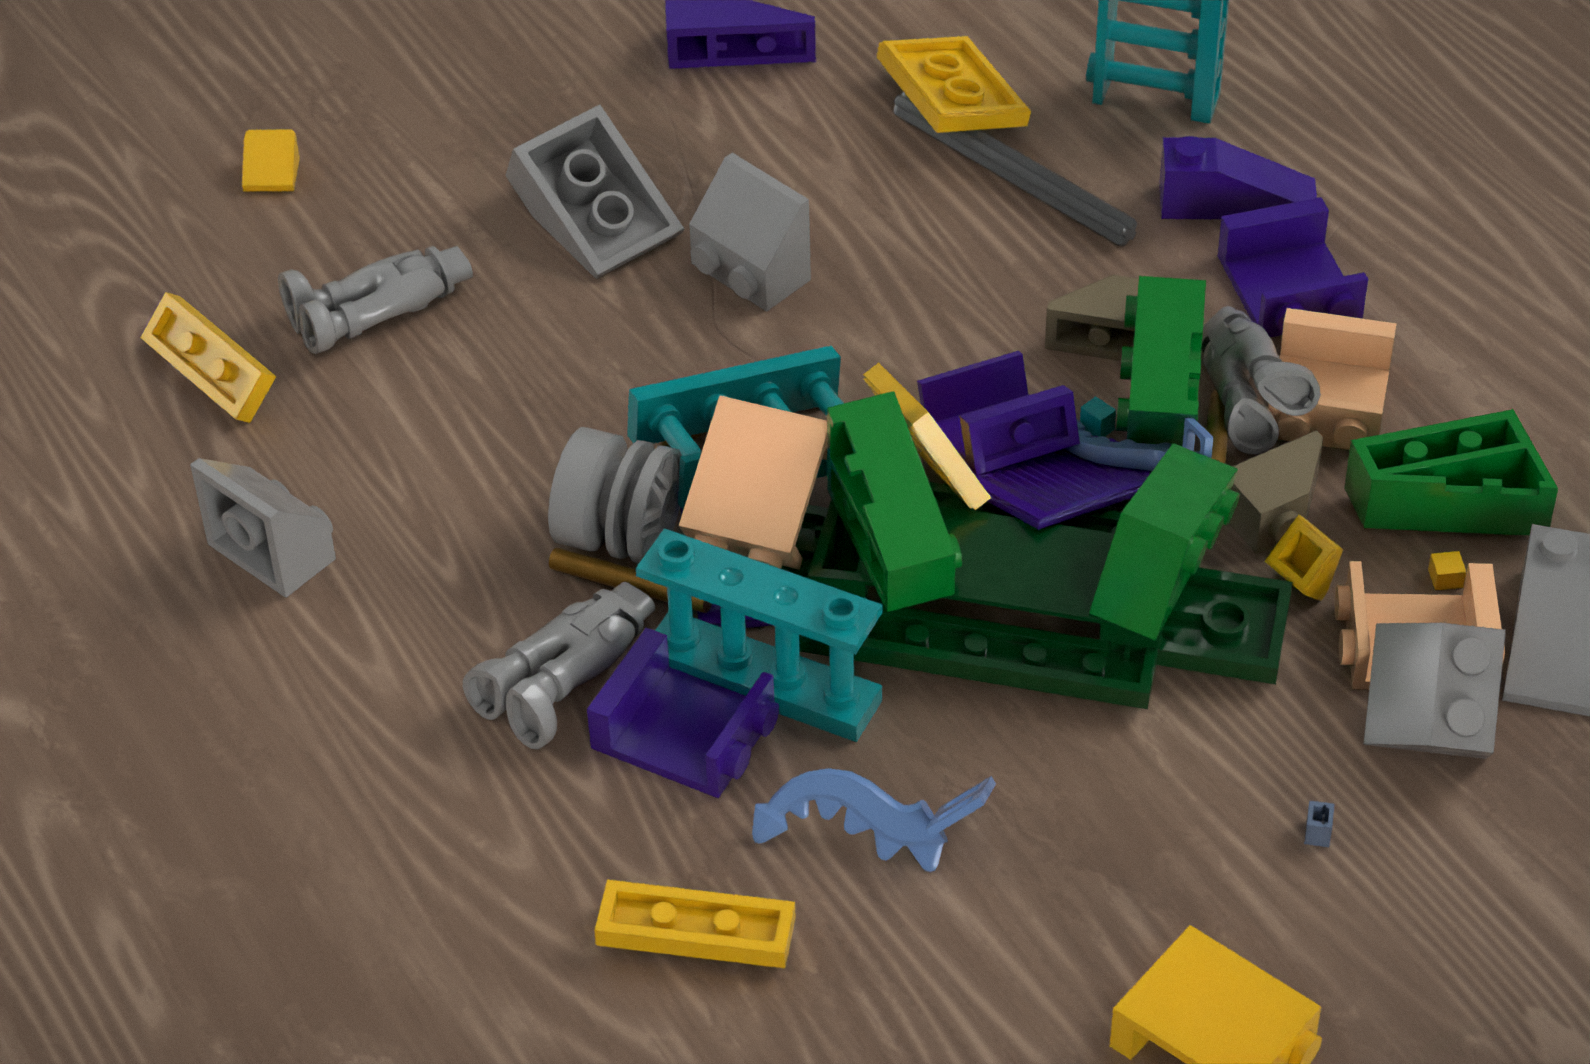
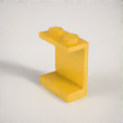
[1110,925,1322,1064]

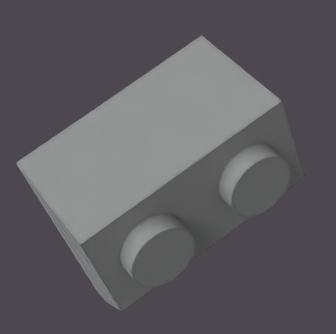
[689,153,811,311]
[190,458,336,598]
[1363,623,1506,759]

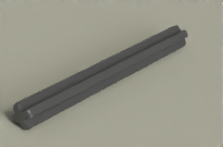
[893,92,1137,246]

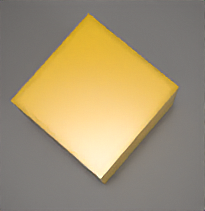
[1428,551,1466,591]

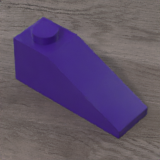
[665,0,816,69]
[1159,136,1317,219]

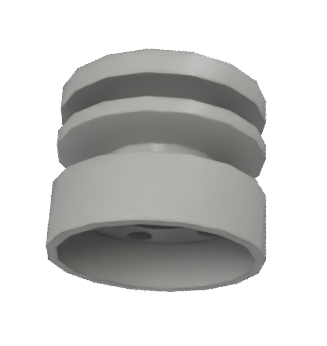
[548,427,682,563]

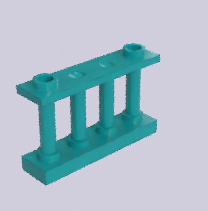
[1086,0,1229,124]
[627,346,844,510]
[636,528,882,742]

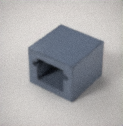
[1304,801,1334,847]

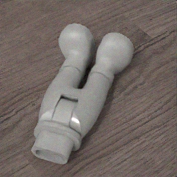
[278,246,473,354]
[1201,306,1321,454]
[463,582,655,750]

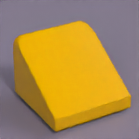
[242,129,300,192]
[1264,514,1343,601]

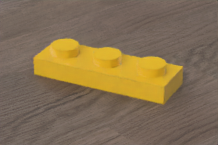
[140,292,277,423]
[594,879,796,968]

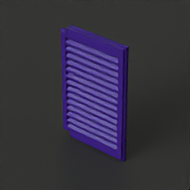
[974,436,1152,530]

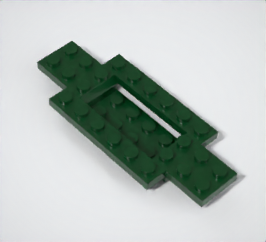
[745,482,1293,710]

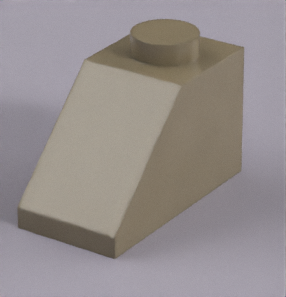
[1045,275,1139,361]
[1229,430,1323,554]

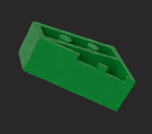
[1116,276,1206,446]
[827,391,962,612]
[1344,409,1558,536]
[1089,443,1240,641]

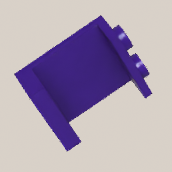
[1217,197,1368,337]
[917,351,1080,475]
[587,627,779,799]

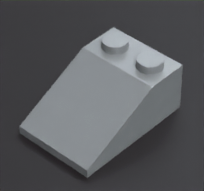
[505,104,684,279]
[1502,524,1590,716]

